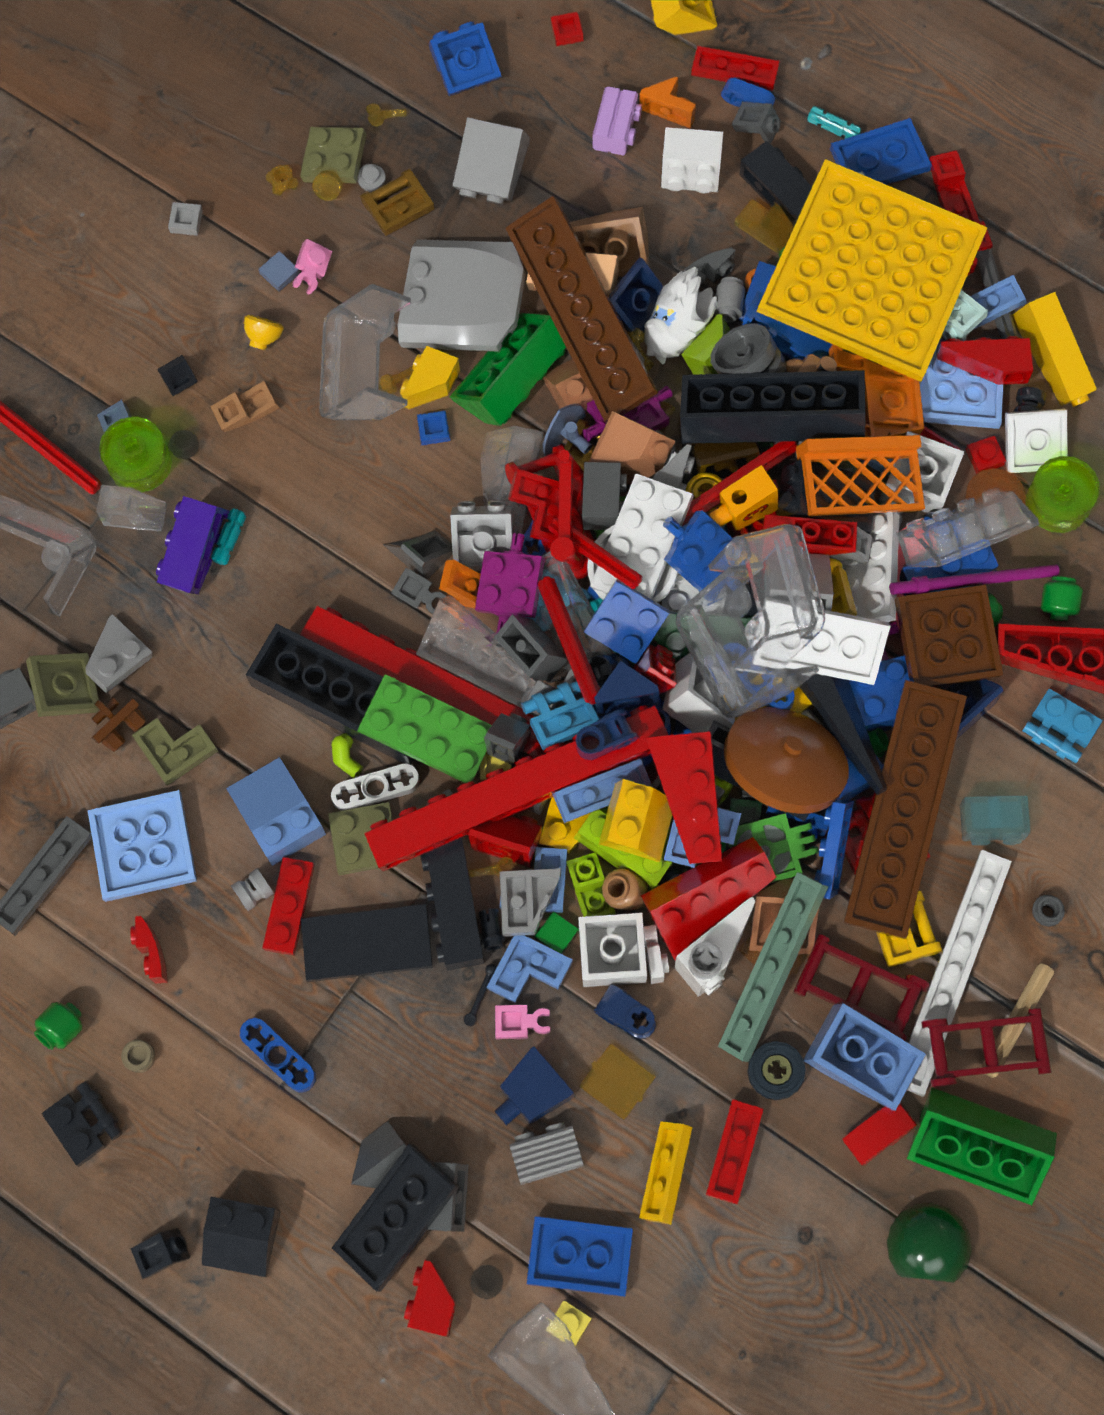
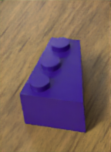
[156,496,230,595]

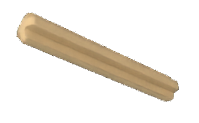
[981,963,1054,1078]

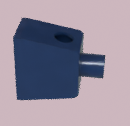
[494,1046,574,1126]

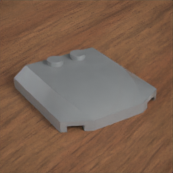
[398,240,526,351]

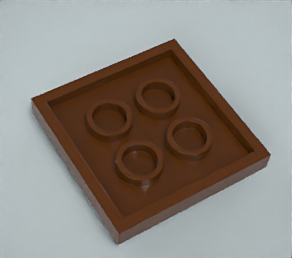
[894,585,1003,687]

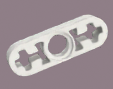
[331,764,420,811]

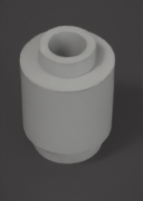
[714,277,745,323]

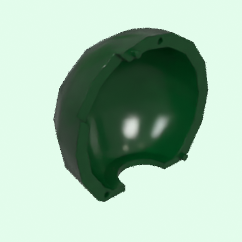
[887,1203,972,1283]

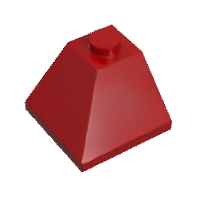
[468,816,542,868]

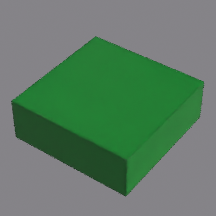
[535,912,579,954]

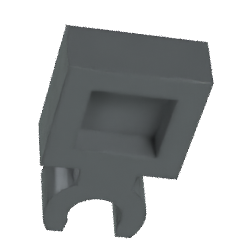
[391,567,448,615]

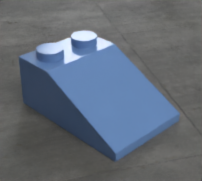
[226,757,326,866]
[803,1003,926,1111]

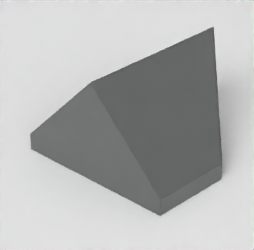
[383,530,453,580]
[351,1121,407,1189]

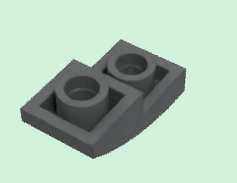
[682,247,735,287]

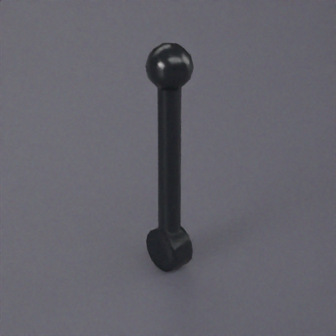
[464,964,497,1027]

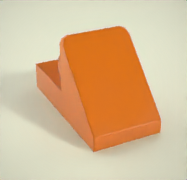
[639,77,696,129]
[439,559,481,609]

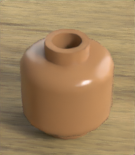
[602,869,648,911]

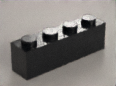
[739,141,813,230]
[420,837,484,971]

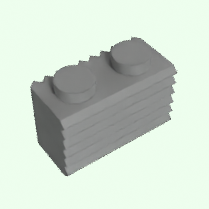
[509,1122,583,1185]

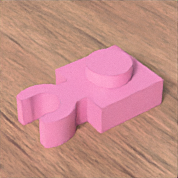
[293,239,332,295]
[495,1005,550,1039]

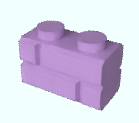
[593,86,642,156]

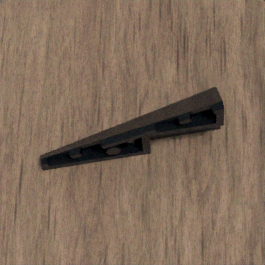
[788,668,887,795]

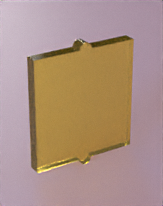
[579,1044,655,1120]

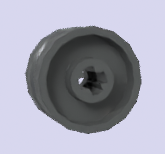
[711,324,787,374]

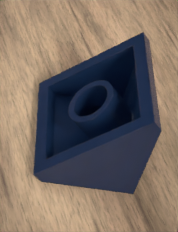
[608,258,664,342]
[595,661,659,716]
[941,679,1004,740]

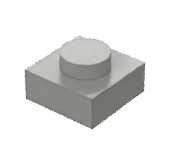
[168,202,203,236]

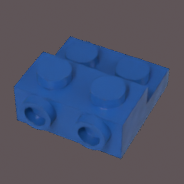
[429,21,502,96]

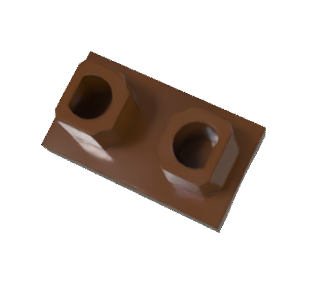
[91,698,147,752]

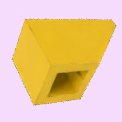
[400,346,460,409]

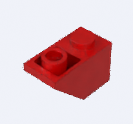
[404,1260,457,1337]

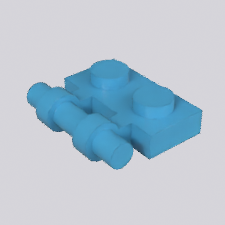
[521,681,599,750]
[1022,689,1103,763]

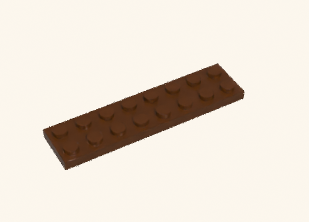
[505,196,659,423]
[843,680,967,940]

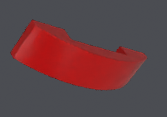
[929,150,993,252]

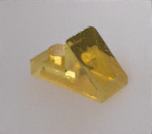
[734,199,794,254]

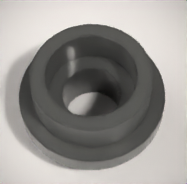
[1032,895,1065,927]

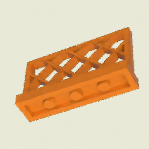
[796,435,925,516]

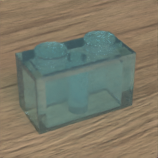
[960,796,1031,845]

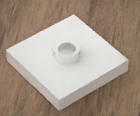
[1005,409,1067,473]

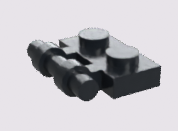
[41,1081,123,1167]

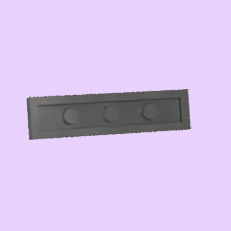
[0,816,92,936]

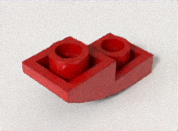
[130,916,168,984]
[842,1103,918,1166]

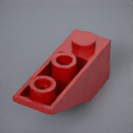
[936,336,1033,385]
[760,515,857,558]
[632,644,677,695]

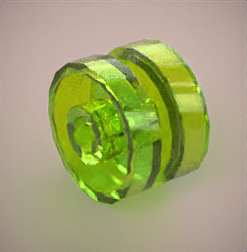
[99,416,172,493]
[1026,456,1100,533]

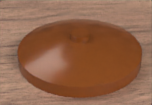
[724,707,849,814]

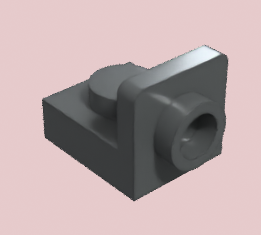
[732,102,781,143]

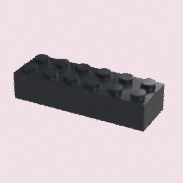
[680,370,865,444]
[246,623,414,765]

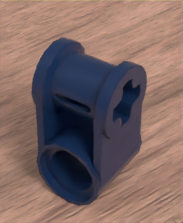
[576,709,639,760]
[593,984,656,1039]

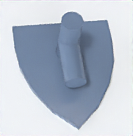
[543,403,592,456]

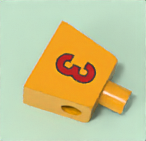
[707,465,778,530]

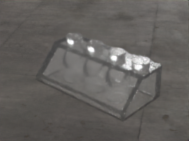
[896,488,1040,567]

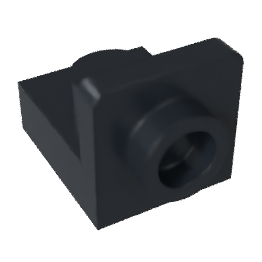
[131,1228,190,1279]

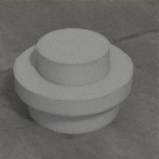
[357,164,385,192]

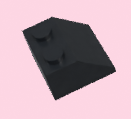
[202,1197,280,1277]

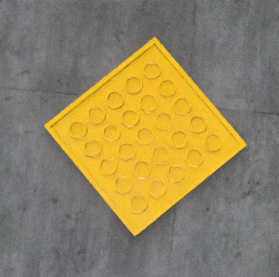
[756,159,987,382]

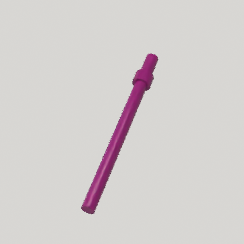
[889,564,1059,595]

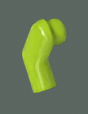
[331,733,364,778]

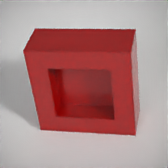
[551,12,583,46]
[965,435,1006,475]

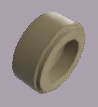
[121,1039,155,1073]

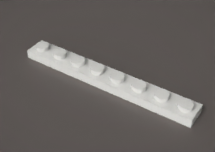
[907,850,1012,1097]

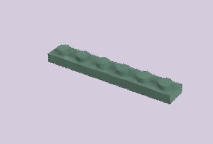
[718,872,828,1062]

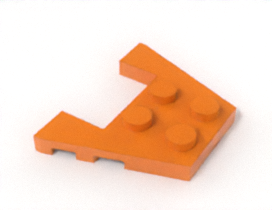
[829,344,924,437]

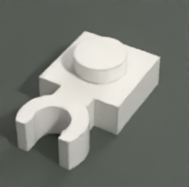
[643,925,669,984]

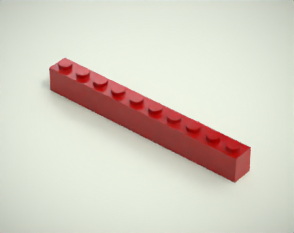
[300,606,573,759]
[364,705,668,872]

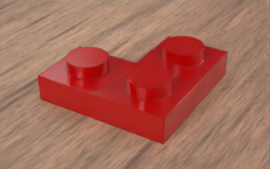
[508,469,574,543]

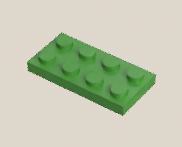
[357,674,492,783]

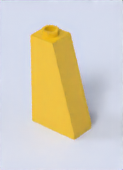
[1012,292,1097,407]

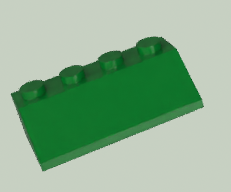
[450,313,566,426]
[907,1088,1057,1205]

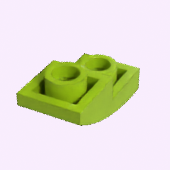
[566,852,616,917]

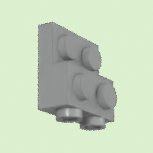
[450,500,514,571]

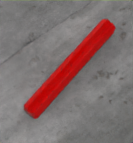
[548,517,643,589]

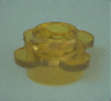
[266,165,298,196]

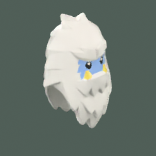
[644,267,717,364]

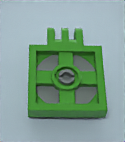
[728,813,819,883]

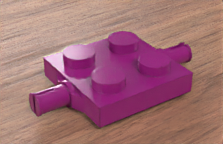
[583,386,673,441]
[475,533,545,634]

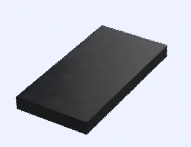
[301,904,433,982]
[332,1144,460,1292]

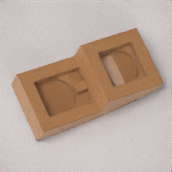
[210,381,280,432]

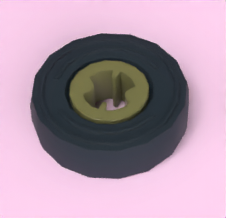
[747,1041,806,1100]

